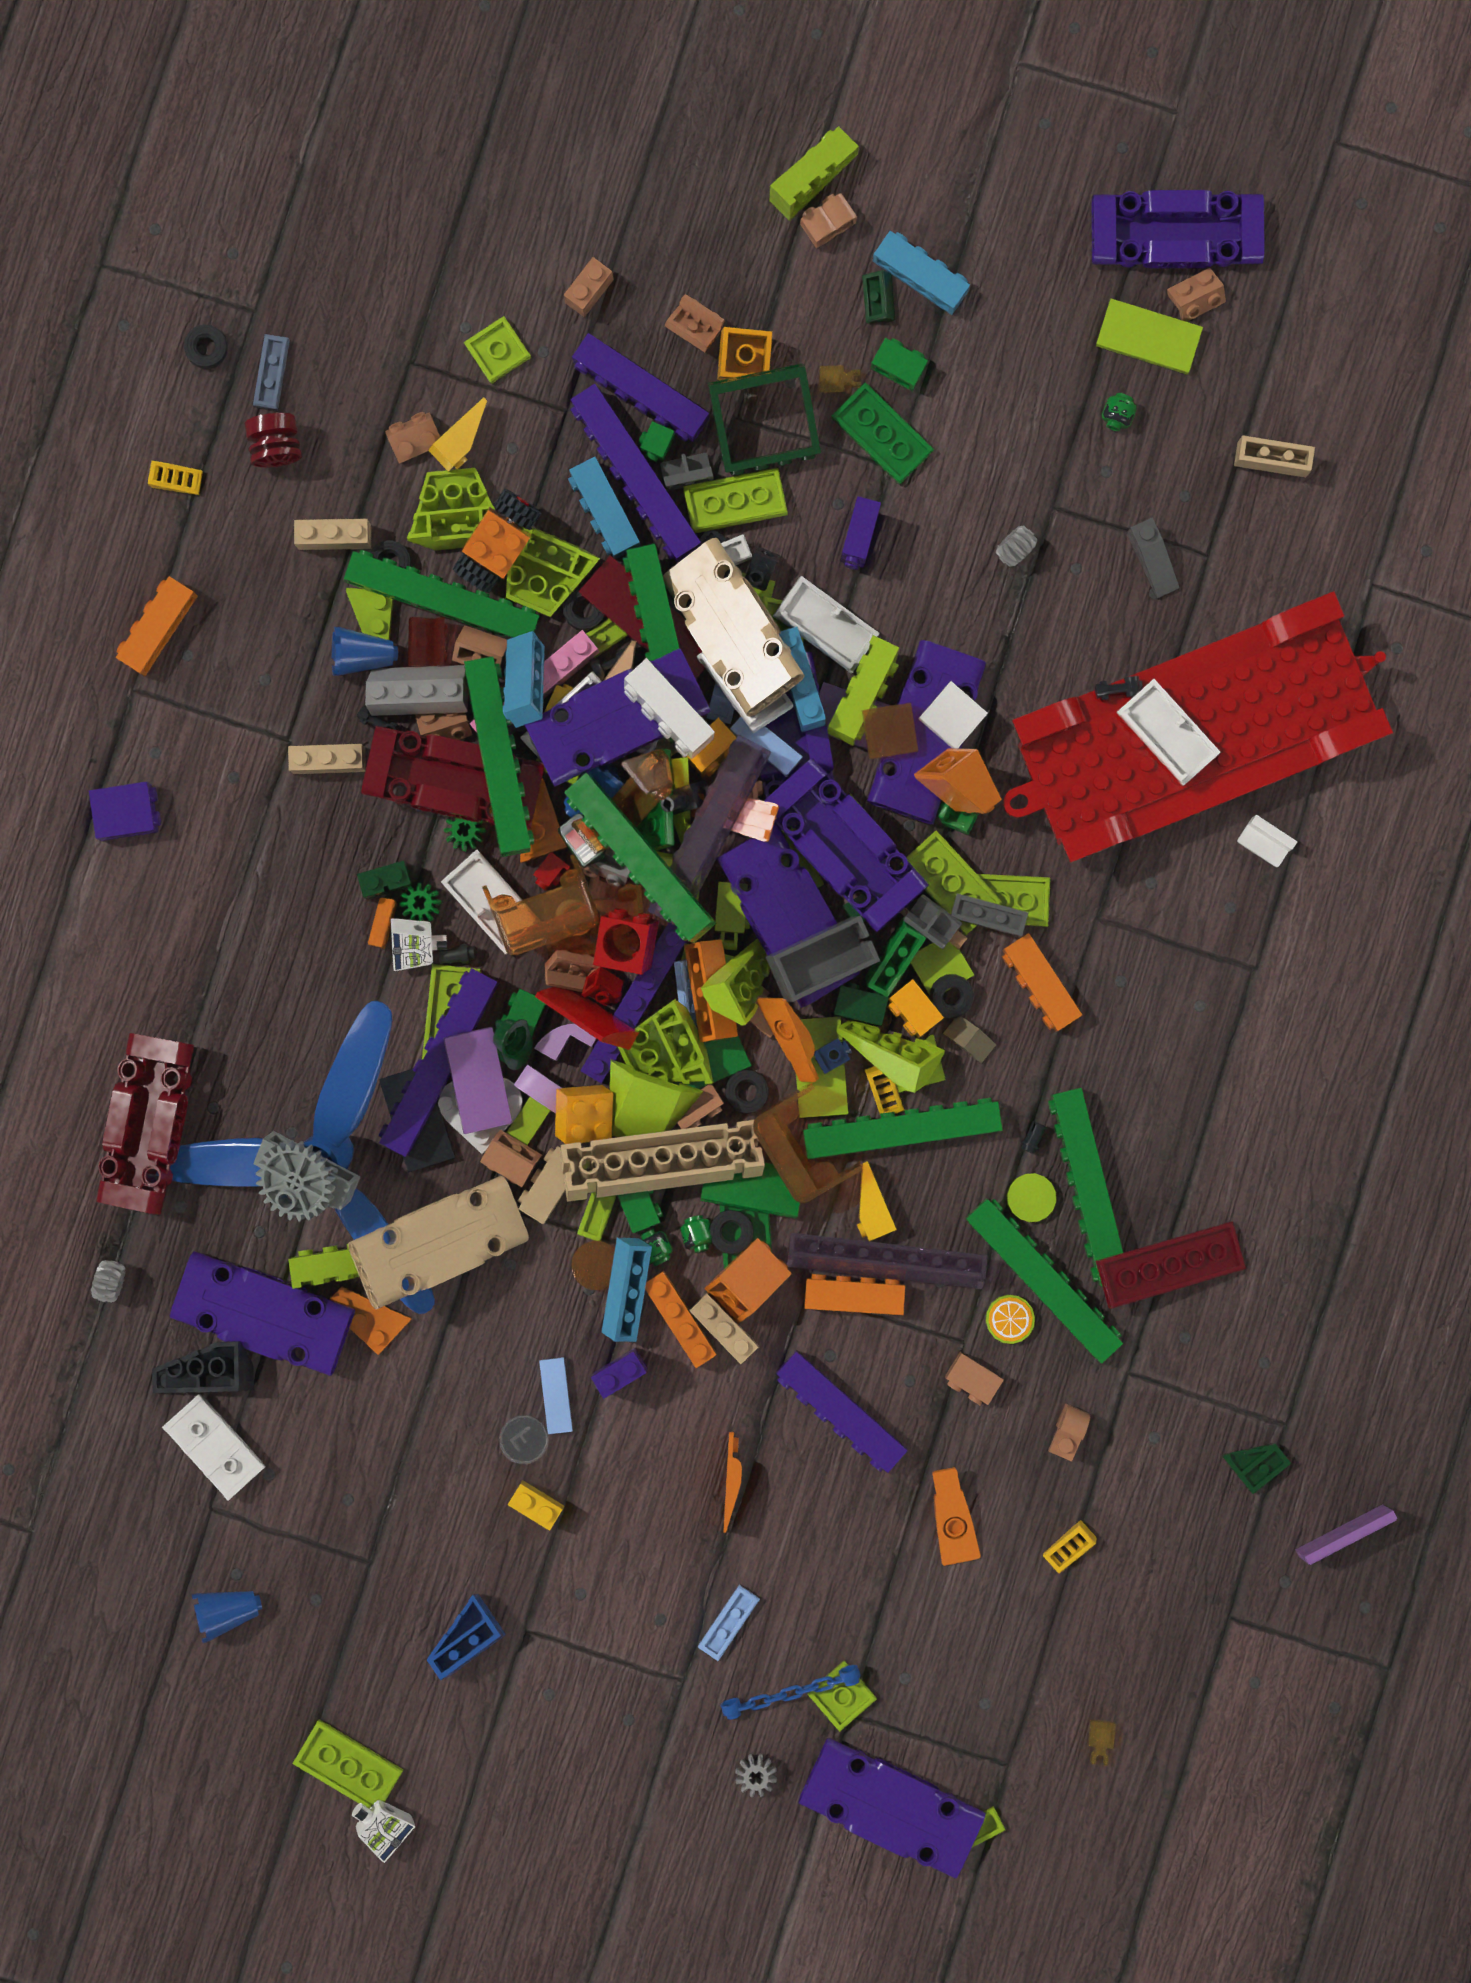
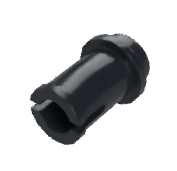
[1021,1121,1047,1154]

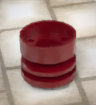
[244,412,302,468]

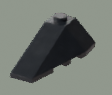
[152,1341,254,1393]

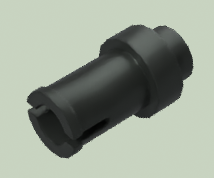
[438,944,476,965]

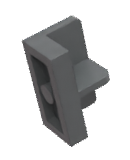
[660,453,713,492]
[903,894,962,949]

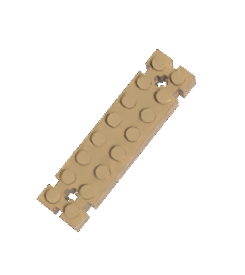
[560,1120,765,1202]

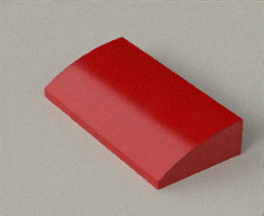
[535,987,639,1050]

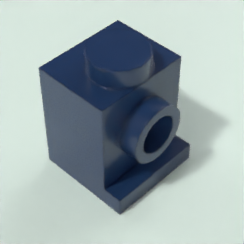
[814,1038,852,1074]

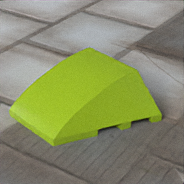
[407,468,496,550]
[506,522,601,617]
[618,999,713,1084]
[610,1059,703,1137]

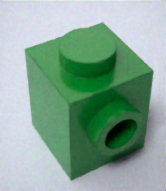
[638,421,675,463]

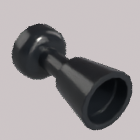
[589,645,642,681]

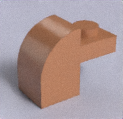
[1048,1403,1090,1461]

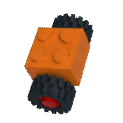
[453,489,541,593]

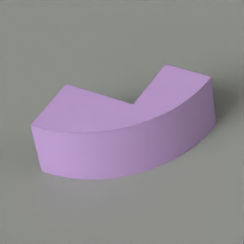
[534,1024,597,1061]
[514,1065,562,1113]

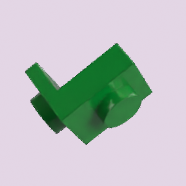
[938,802,979,835]

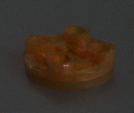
[571,1241,615,1290]

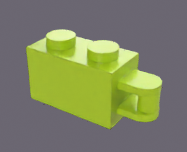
[715,882,750,950]

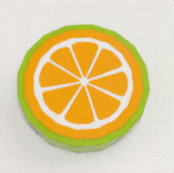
[985,1294,1035,1344]

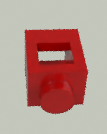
[533,852,572,891]
[582,967,624,1006]

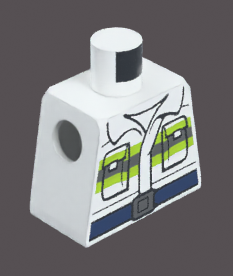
[391,919,447,971]
[352,1800,415,1863]

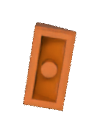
[368,898,398,949]

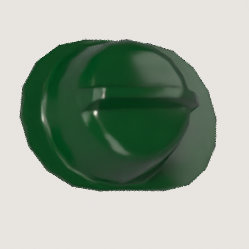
[493,1019,533,1070]

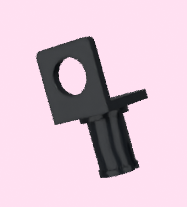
[745,547,780,591]
[661,780,712,815]

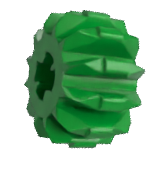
[444,818,486,852]
[400,883,442,922]

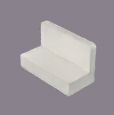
[1237,815,1297,867]

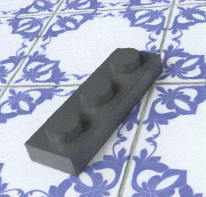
[951,894,1028,937]

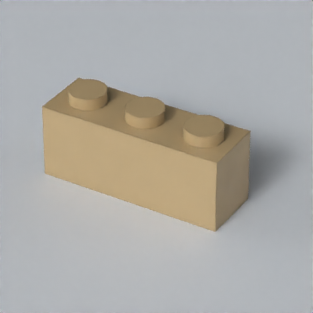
[1234,436,1315,478]
[294,519,371,550]
[288,744,366,774]
[518,1146,565,1224]
[689,1292,759,1364]

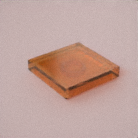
[862,703,918,759]

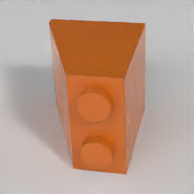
[914,748,1002,814]
[704,1238,792,1324]

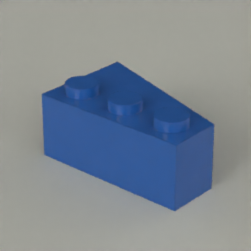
[427,1594,506,1681]

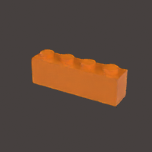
[115,576,198,677]
[1002,933,1082,1032]
[684,939,738,1042]
[645,1270,717,1368]
[804,1274,905,1315]

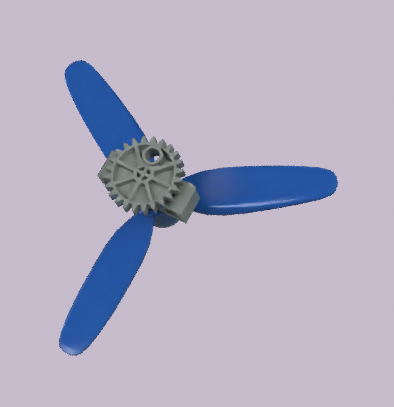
[156,1001,435,1314]

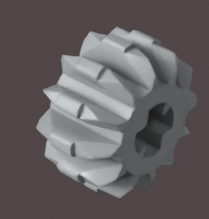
[996,525,1037,567]
[91,1260,125,1303]
[735,1754,777,1797]

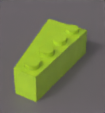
[769,126,859,221]
[827,635,899,746]
[288,1244,360,1289]

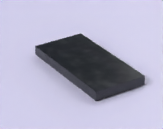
[379,1068,456,1173]

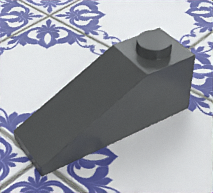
[1127,517,1180,599]

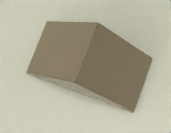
[943,1016,996,1064]

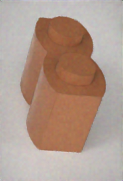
[800,193,857,248]

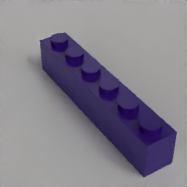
[572,333,709,443]
[776,1350,908,1473]

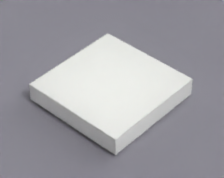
[918,681,988,749]

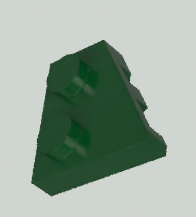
[1222,1443,1291,1494]

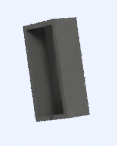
[766,916,880,1002]

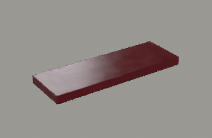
[578,555,706,680]
[1096,1221,1246,1309]

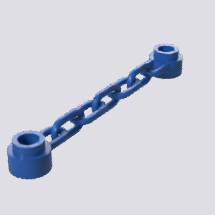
[720,1665,861,1720]

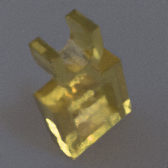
[819,366,861,392]
[1088,1719,1116,1766]

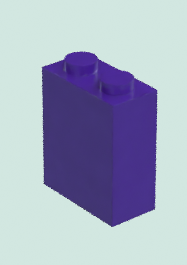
[840,496,881,570]
[89,782,161,841]
[591,1347,648,1399]

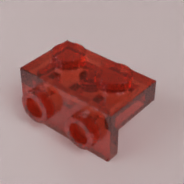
[408,617,447,667]

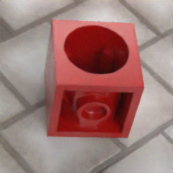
[593,908,659,975]

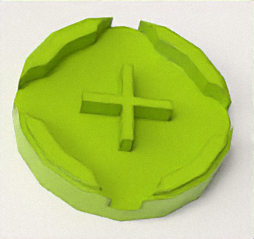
[1007,1173,1056,1222]

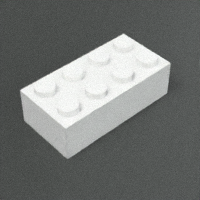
[624,658,715,760]

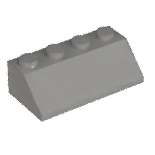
[365,665,468,716]

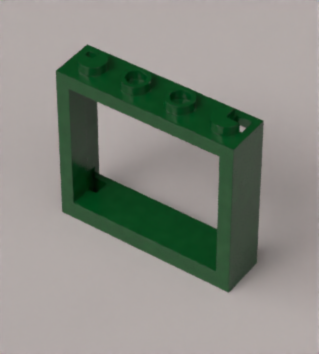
[707,363,821,475]

